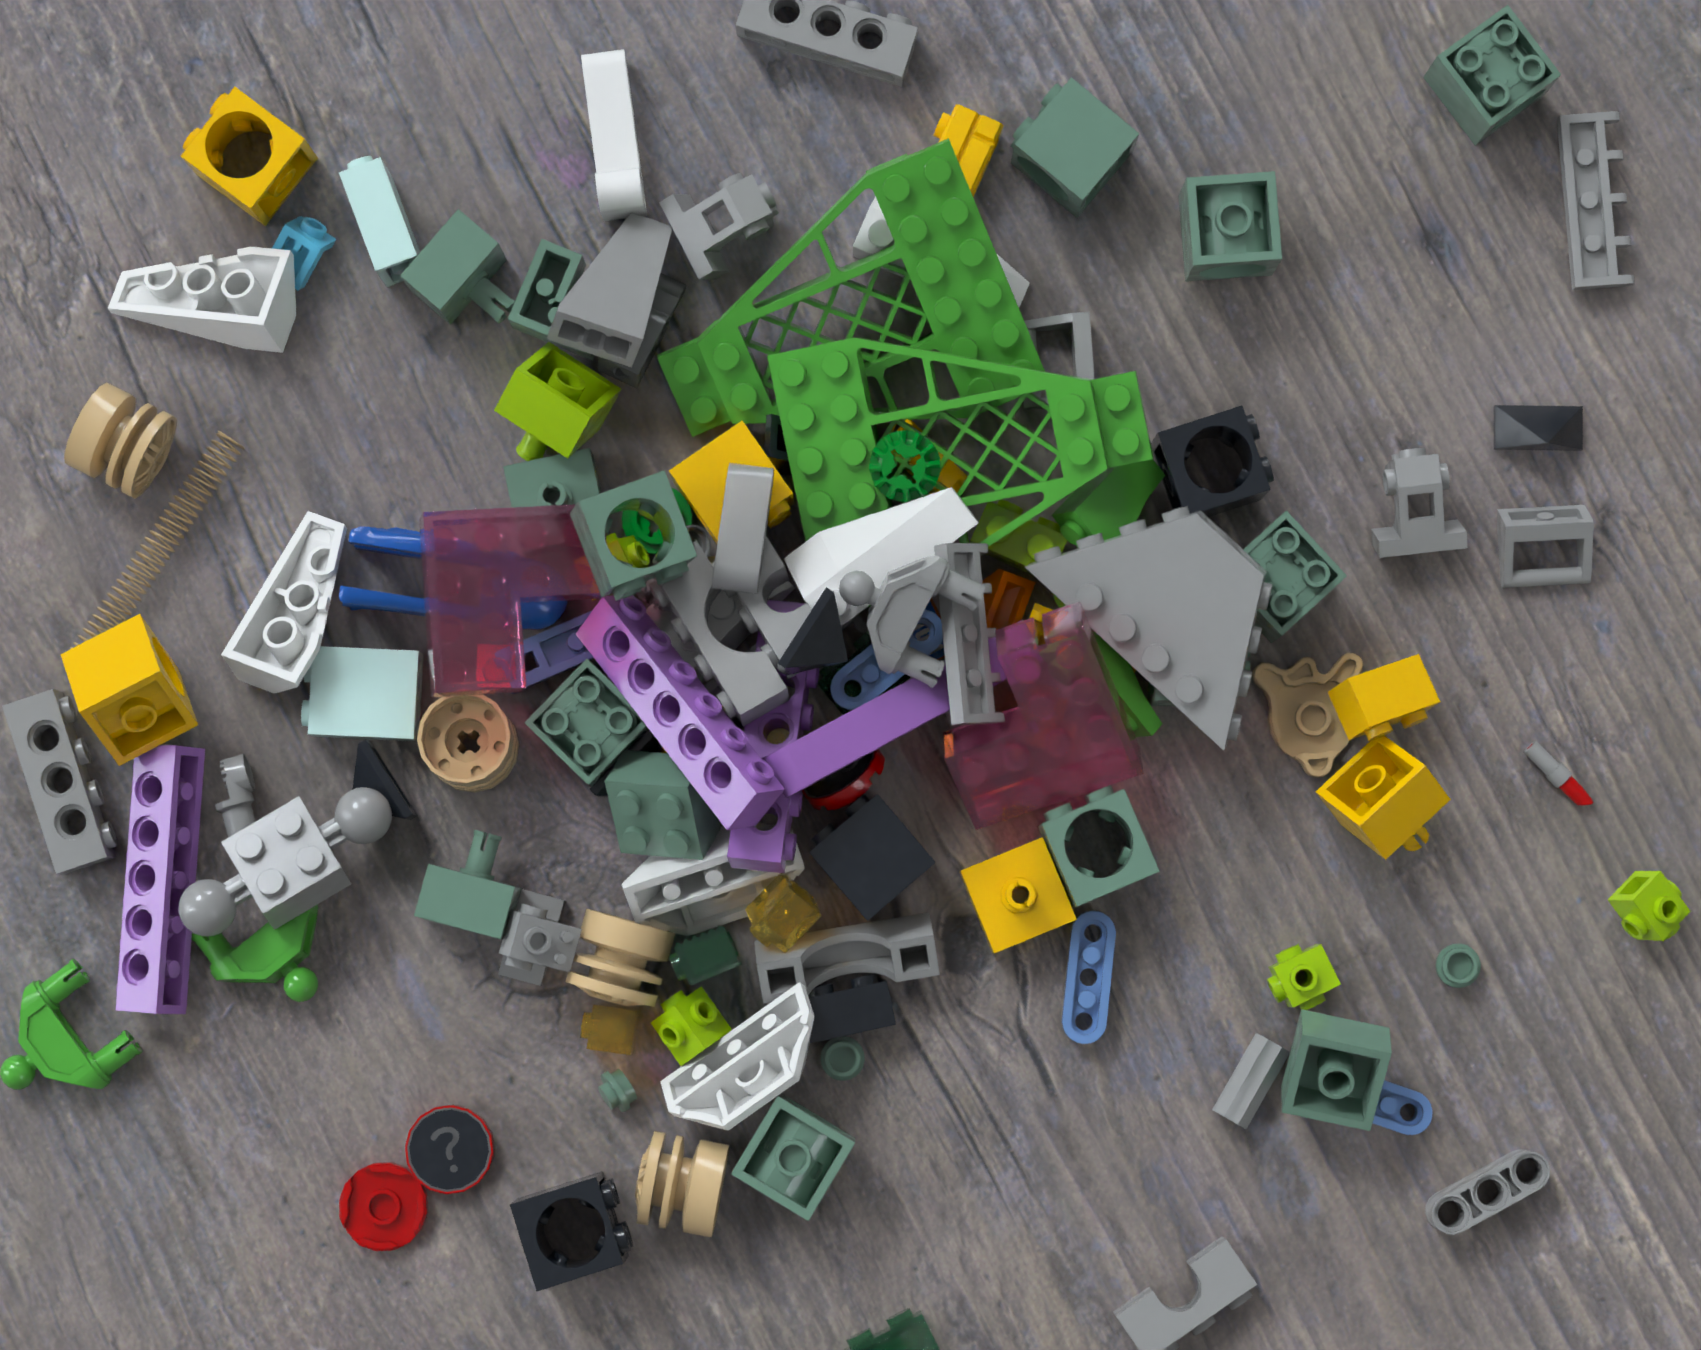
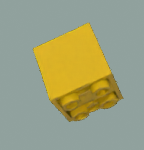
[181,86,318,226]
[669,420,794,545]
[60,614,198,766]

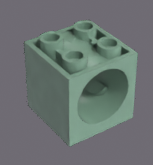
[1423,5,1561,146]
[1010,77,1139,218]
[1178,171,1282,282]
[570,470,697,601]
[1243,510,1347,643]
[524,659,648,787]
[1037,785,1160,907]
[731,1093,855,1221]

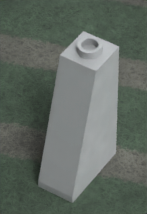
[547,213,672,368]

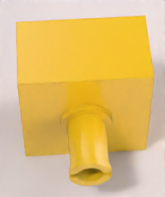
[1315,735,1451,860]
[959,837,1077,953]

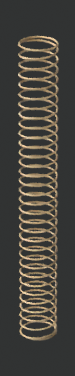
[70,431,245,649]

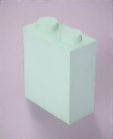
[339,156,420,287]
[301,646,424,741]

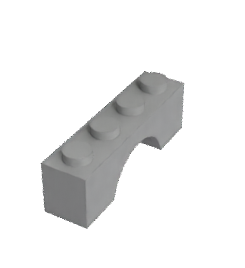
[649,540,789,727]
[754,913,940,1004]

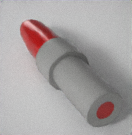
[1524,740,1594,806]

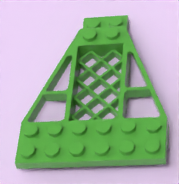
[657,138,1045,437]
[767,337,1154,608]

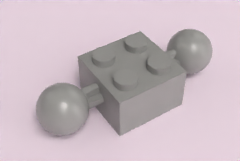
[178,787,392,937]

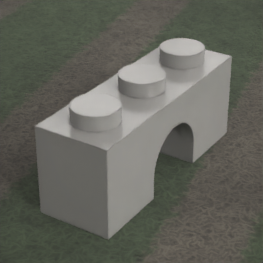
[724,536,812,679]
[1113,1236,1257,1350]

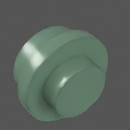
[1435,944,1481,988]
[821,1036,865,1081]
[598,1069,637,1112]

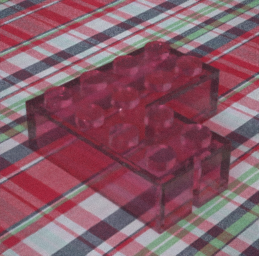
[419,504,606,698]
[943,601,1144,830]

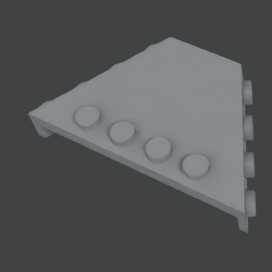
[1025,506,1272,750]

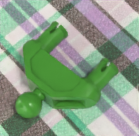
[191,904,318,1002]
[0,958,142,1090]

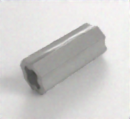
[1212,1033,1290,1129]

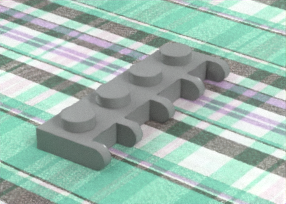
[1557,111,1635,290]
[934,543,1005,725]

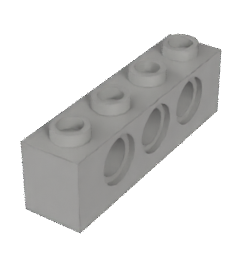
[736,0,918,87]
[2,689,118,875]

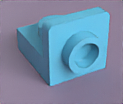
[272,216,336,291]

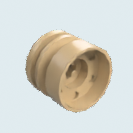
[64,383,177,499]
[417,690,519,793]
[566,909,676,1007]
[635,1131,729,1237]

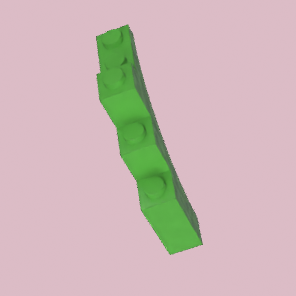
[1039,459,1165,738]

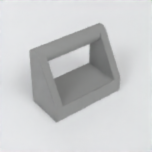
[1024,312,1095,410]
[1497,505,1594,588]

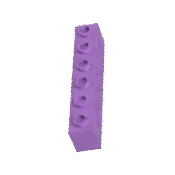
[576,595,785,830]
[727,600,819,873]
[116,745,205,1014]

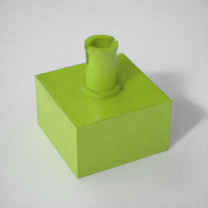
[494,342,622,461]

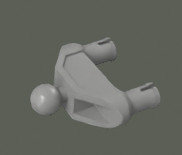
[839,556,986,688]

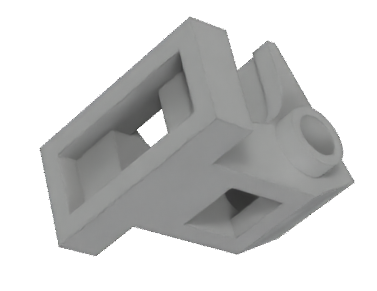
[659,173,779,280]
[1371,448,1468,558]
[498,889,582,986]

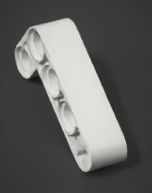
[581,49,647,221]

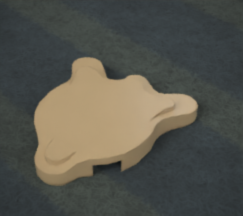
[1252,653,1363,778]

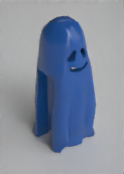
[339,526,569,630]

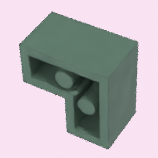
[508,239,595,361]

